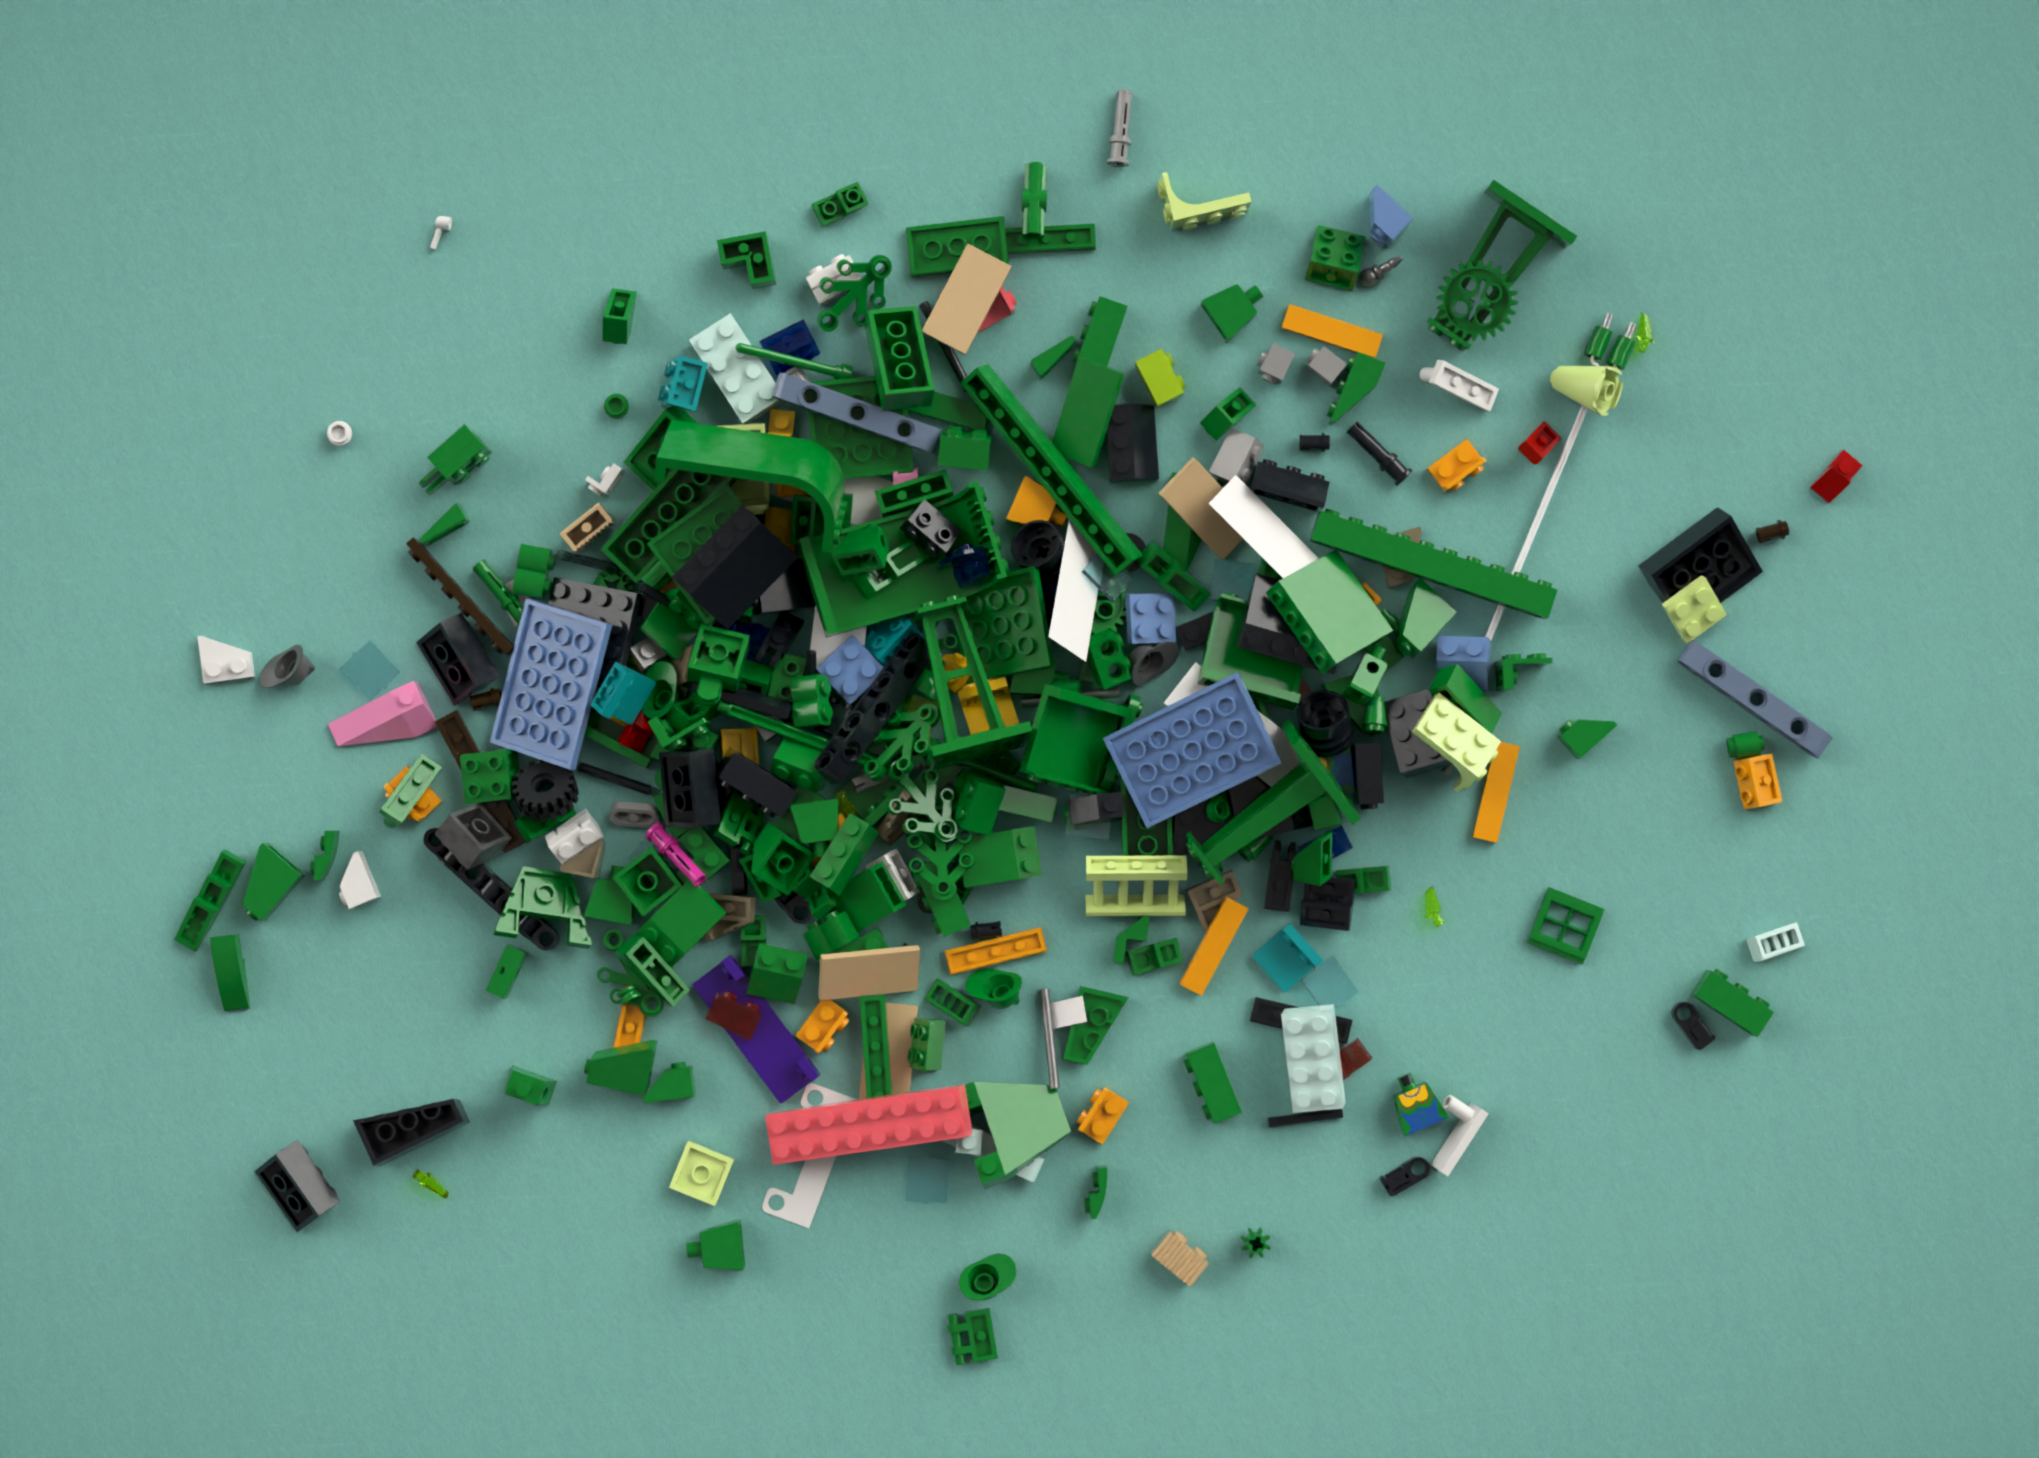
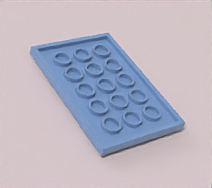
[490,598,612,770]
[1103,672,1283,828]

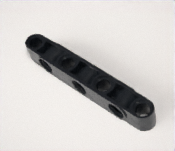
[814,633,930,784]
[423,828,560,951]

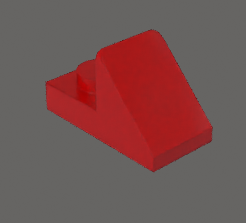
[1518,421,1561,465]
[1810,449,1863,504]
[618,709,662,753]

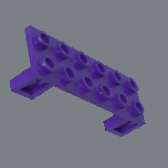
[692,955,821,1103]

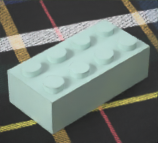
[689,313,784,424]
[1281,1004,1346,1113]

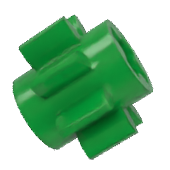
[1240,1227,1271,1258]

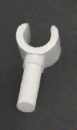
[430,216,452,249]

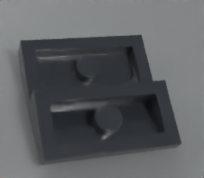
[1300,875,1356,931]

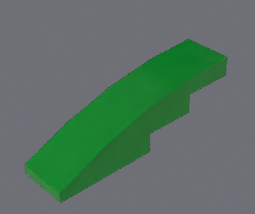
[174,849,246,952]

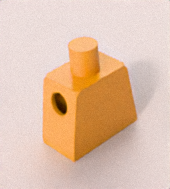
[1006,476,1067,527]

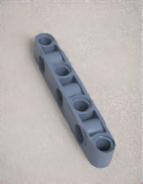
[772,373,942,454]
[1677,640,1833,758]

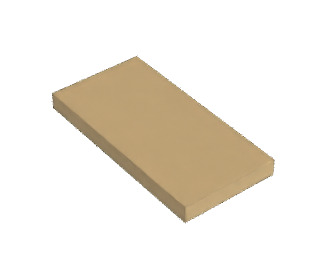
[922,244,1012,355]
[1158,457,1243,560]
[818,945,920,1000]
[859,1002,918,1099]

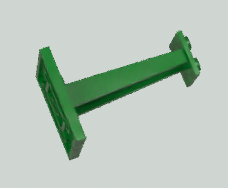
[1426,179,1577,351]
[914,595,1032,770]
[1186,719,1361,885]

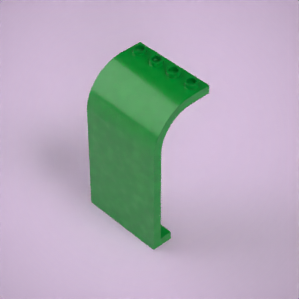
[654,420,848,553]
[797,481,1009,638]

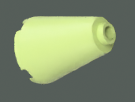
[1550,366,1623,416]

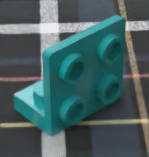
[658,355,708,412]
[864,616,925,667]
[590,661,656,725]
[1252,923,1324,992]

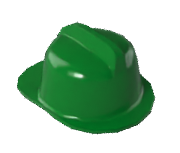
[642,661,681,719]
[965,968,1022,1009]
[959,1253,1017,1301]

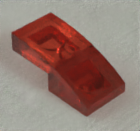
[1340,1038,1372,1080]

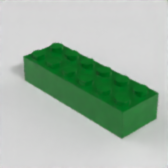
[601,469,738,584]

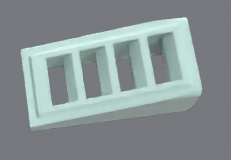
[1746,922,1805,962]

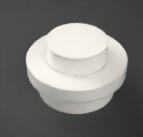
[327,421,352,446]

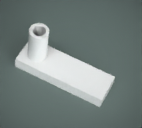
[1420,360,1499,412]
[1431,1095,1489,1176]

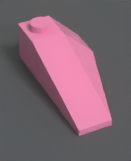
[328,681,438,747]

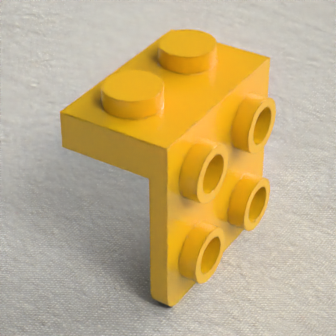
[957,677,1019,735]

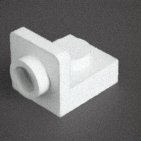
[585,463,625,496]

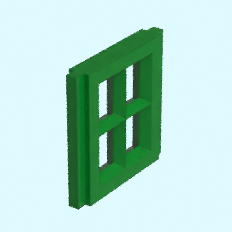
[1527,887,1604,965]

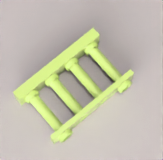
[1085,855,1187,916]

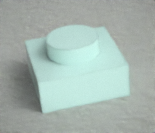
[955,1128,983,1155]

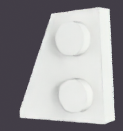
[197,636,255,684]

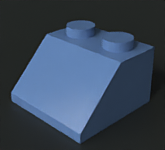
[1368,185,1413,249]
[1436,636,1491,691]

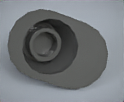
[1127,641,1179,685]
[260,645,315,688]

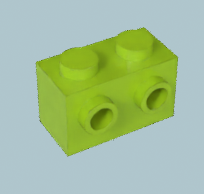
[1135,348,1186,409]

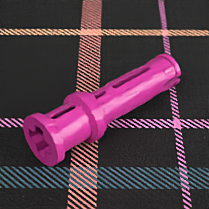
[645,822,707,887]

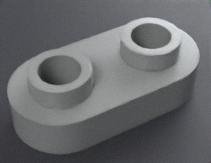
[609,802,660,828]

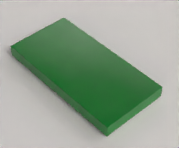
[906,216,1009,278]
[1052,357,1125,468]

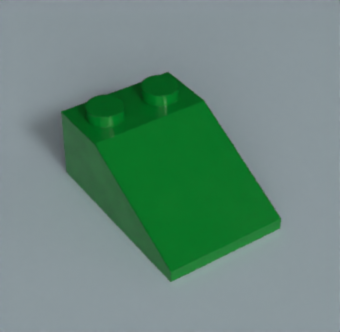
[624,406,698,491]
[955,826,1042,888]
[636,880,726,968]

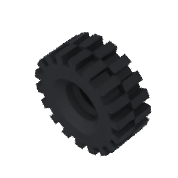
[512,759,579,822]

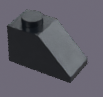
[1068,792,1124,825]

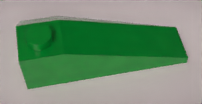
[1163,472,1220,570]

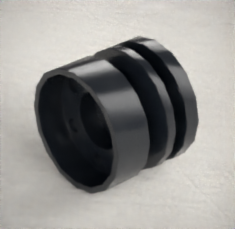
[1011,520,1065,585]
[1296,690,1354,758]

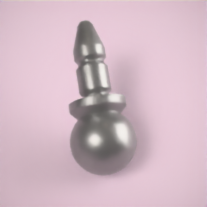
[1359,257,1403,287]

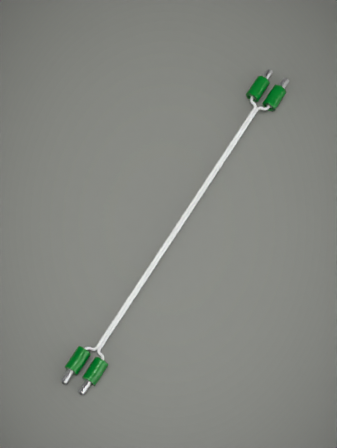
[1442,313,1637,775]

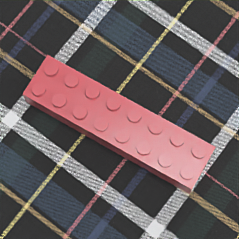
[765,1084,973,1165]

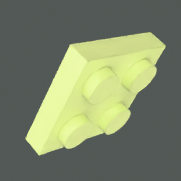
[1662,575,1727,644]
[669,1140,735,1206]

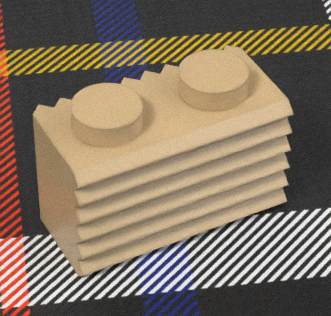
[559,502,616,554]
[1151,1230,1209,1287]

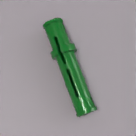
[472,559,524,625]

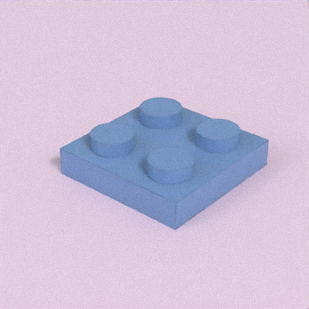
[1125,593,1176,644]
[816,634,884,705]

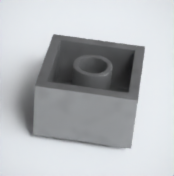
[435,803,512,870]

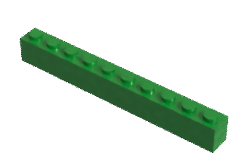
[960,364,1143,576]
[1309,509,1557,620]

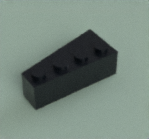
[353,1099,470,1166]

